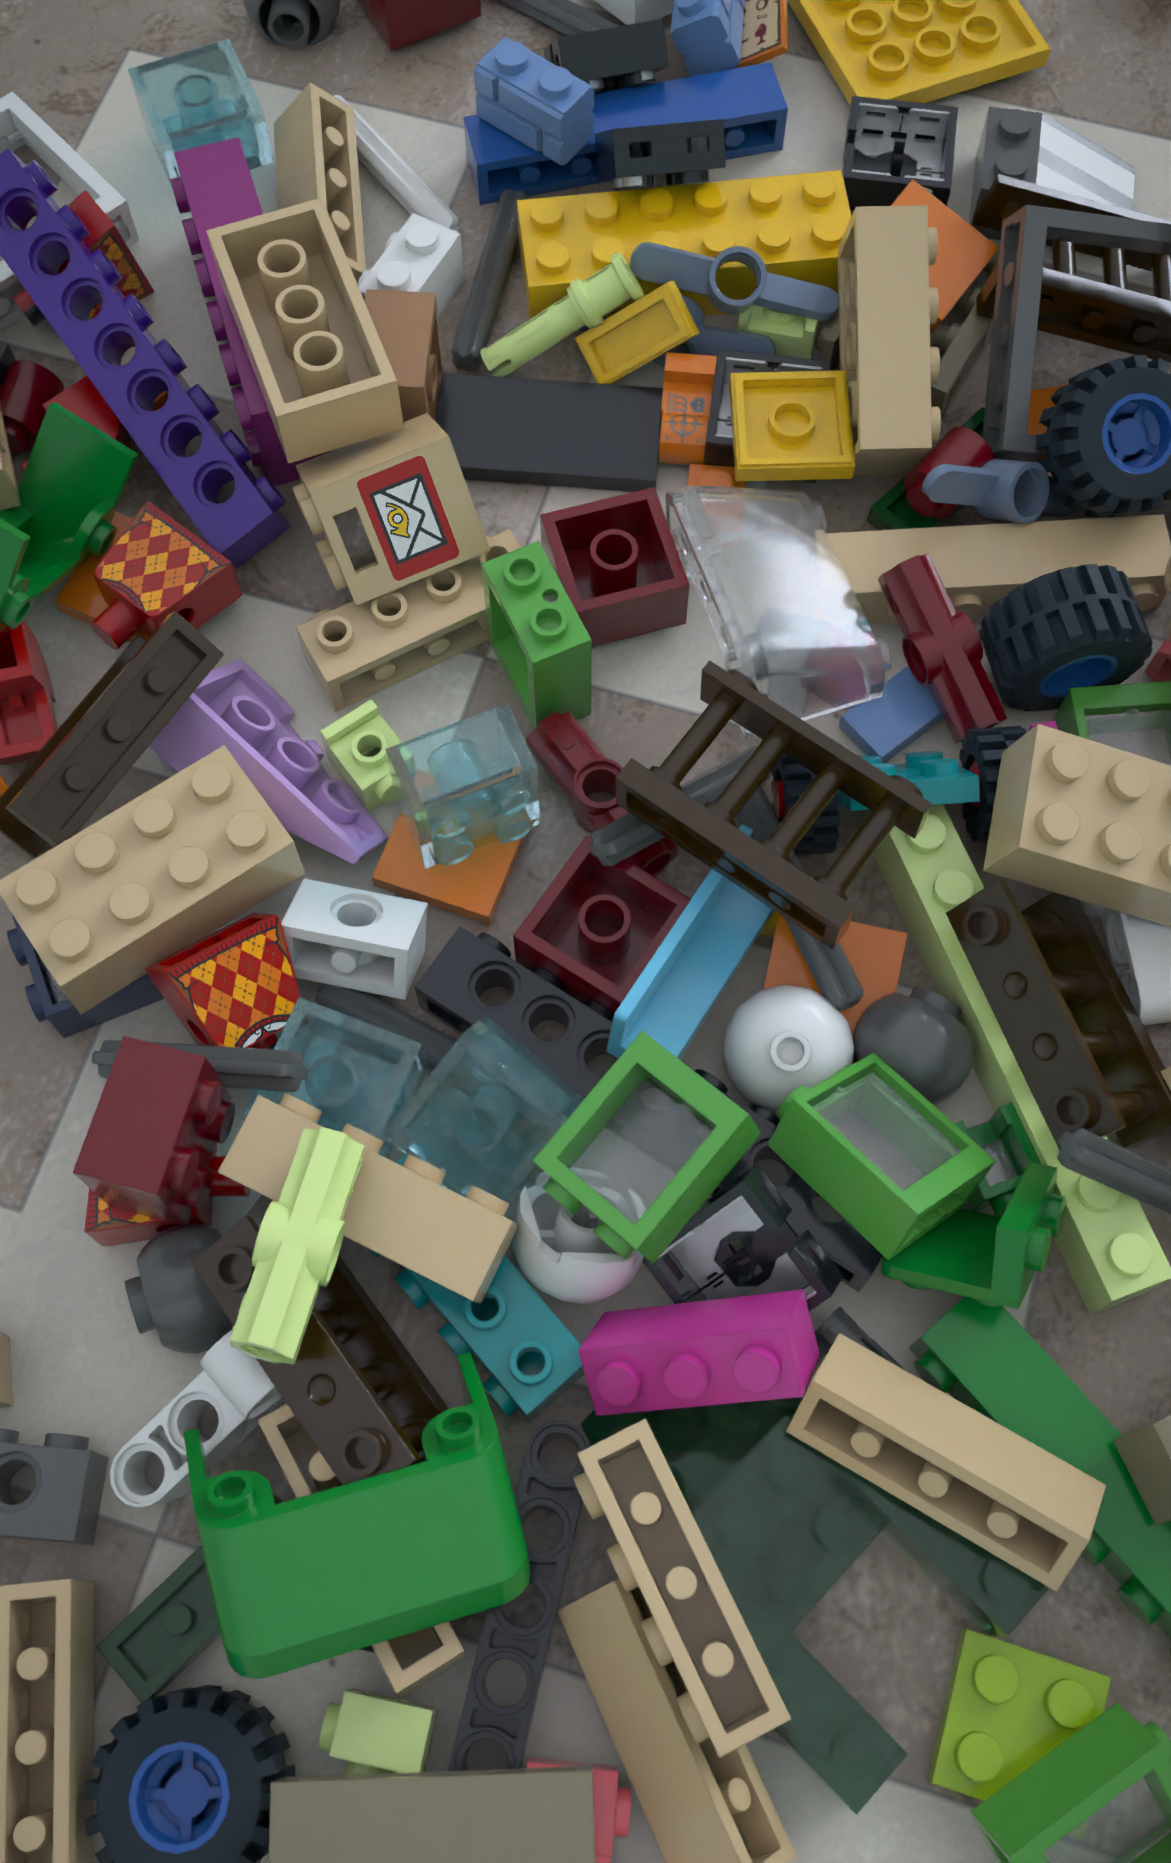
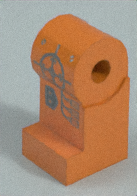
[658,352,717,465]

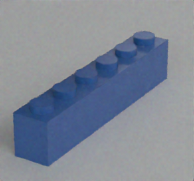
[463,62,788,205]

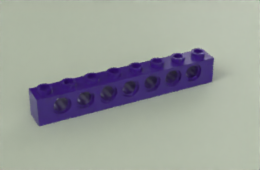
[0,148,291,569]

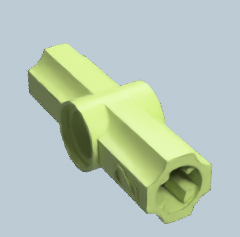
[230,1127,364,1365]

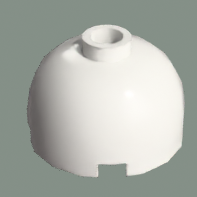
[722,984,855,1114]
[512,1168,647,1304]

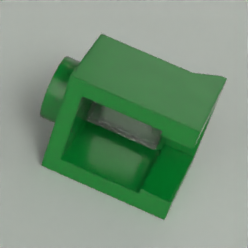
[954,1102,1041,1217]

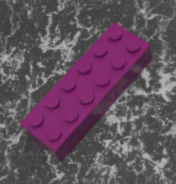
[170,137,332,486]

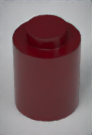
[0,360,65,453]
[904,427,994,519]

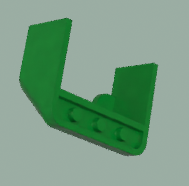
[0,402,139,631]
[183,1352,531,1679]

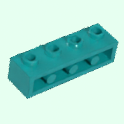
[368,1148,585,1423]

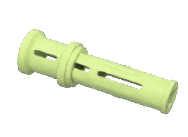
[480,251,644,377]

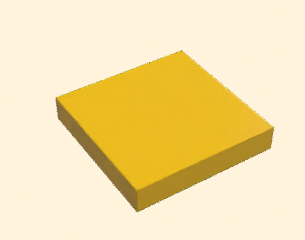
[729,370,855,482]

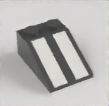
[969,107,1135,247]

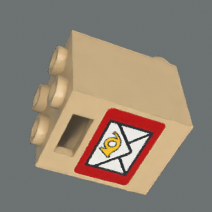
[292,413,491,606]

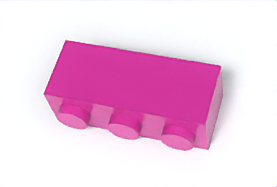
[578,1289,820,1416]

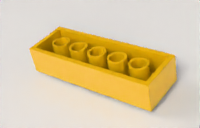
[517,170,852,319]

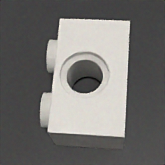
[281,879,428,1000]

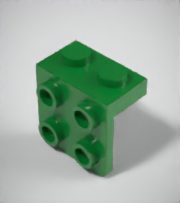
[881,1162,1066,1309]

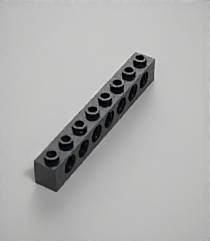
[414,926,883,1292]

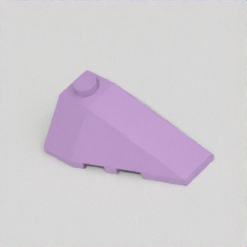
[149,659,388,865]

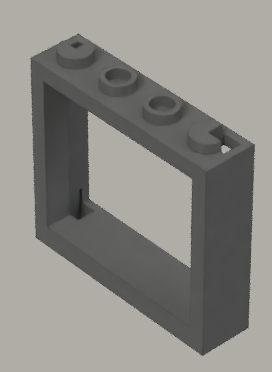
[982,205,1171,463]

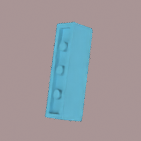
[606,824,775,1060]

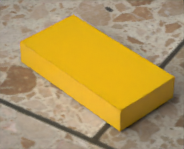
[575,281,700,384]

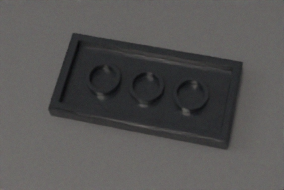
[435,373,663,491]

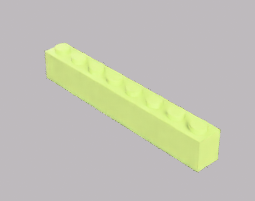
[874,804,1171,1315]

